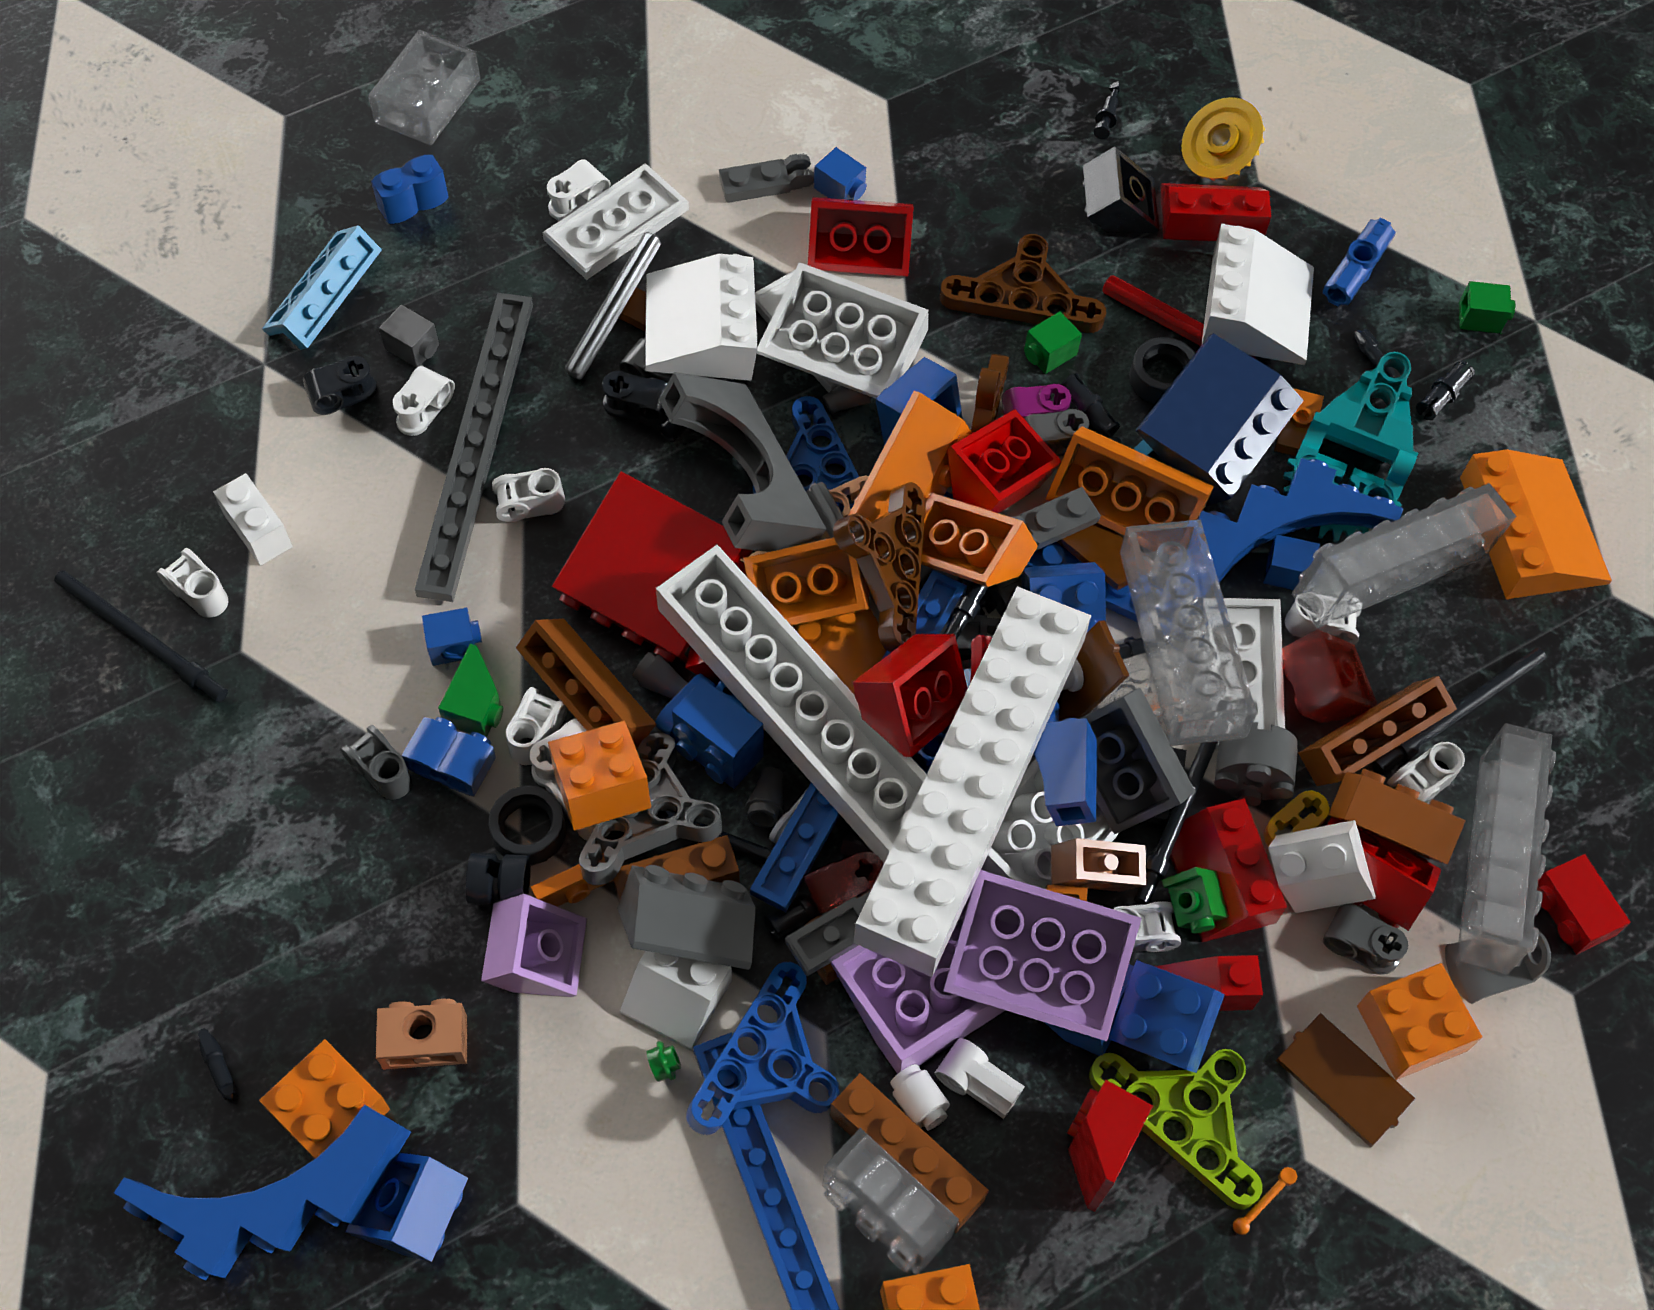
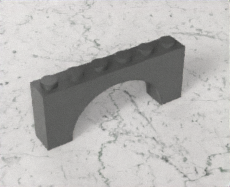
[659,372,826,552]

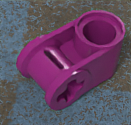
[1001,384,1071,418]

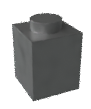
[379,305,439,368]

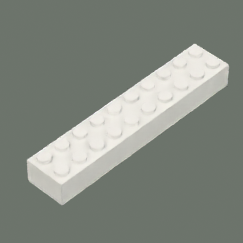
[656,545,927,864]
[853,586,1091,977]

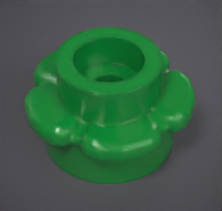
[646,1041,681,1082]

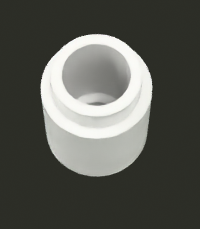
[890,1064,950,1130]

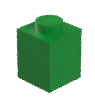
[1459,281,1516,334]
[1024,311,1082,374]

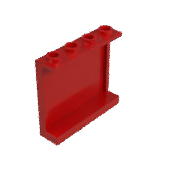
[552,471,753,664]

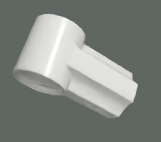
[935,1038,1025,1119]

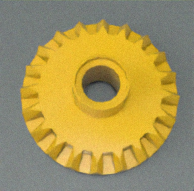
[1181,97,1265,181]

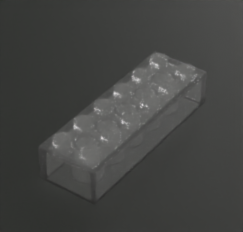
[1292,483,1517,629]
[1120,519,1257,746]
[1456,723,1556,978]

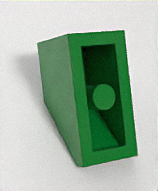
[438,644,503,737]

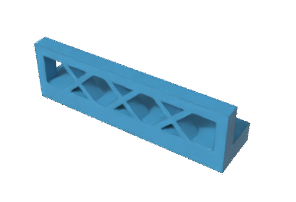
[262,225,382,350]

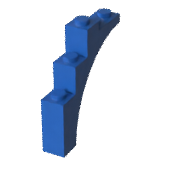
[1170,458,1403,609]
[963,669,1097,826]
[114,1105,411,1280]

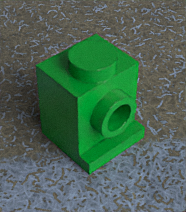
[1162,867,1229,933]

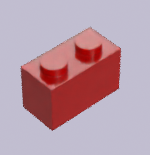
[1532,854,1631,955]

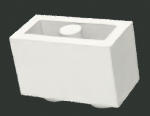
[213,473,293,566]

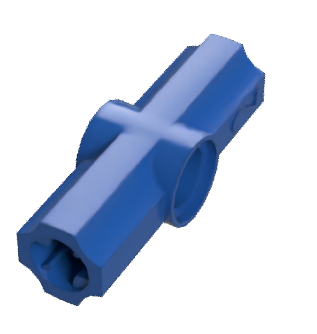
[1323,217,1396,307]

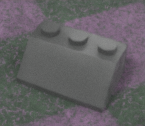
[1079,687,1196,835]
[617,865,755,970]

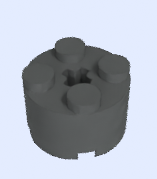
[1214,722,1298,807]

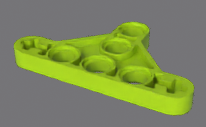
[1089,1049,1263,1210]

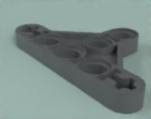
[579,733,722,885]

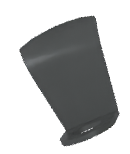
[1445,931,1551,1004]

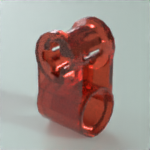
[803,852,884,914]

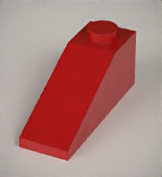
[1154,955,1263,1011]

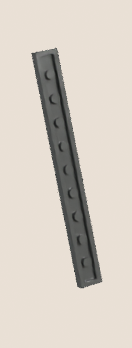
[415,293,533,602]

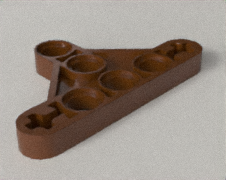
[940,234,1106,333]
[971,354,1009,433]
[833,482,925,652]

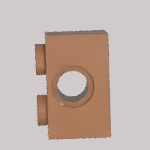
[1051,838,1146,892]
[376,999,467,1070]

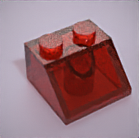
[1282,629,1377,723]

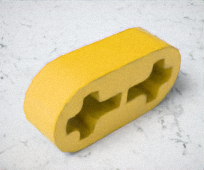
[1263,791,1330,847]

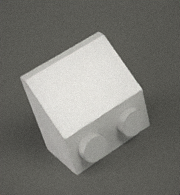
[1268,820,1376,913]
[620,951,732,1051]

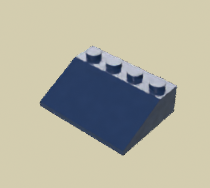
[1135,333,1304,507]

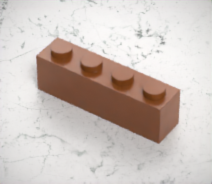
[516,618,656,750]
[1298,676,1457,786]
[830,1073,989,1233]

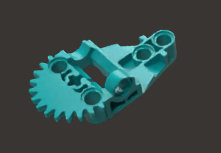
[1283,352,1419,543]

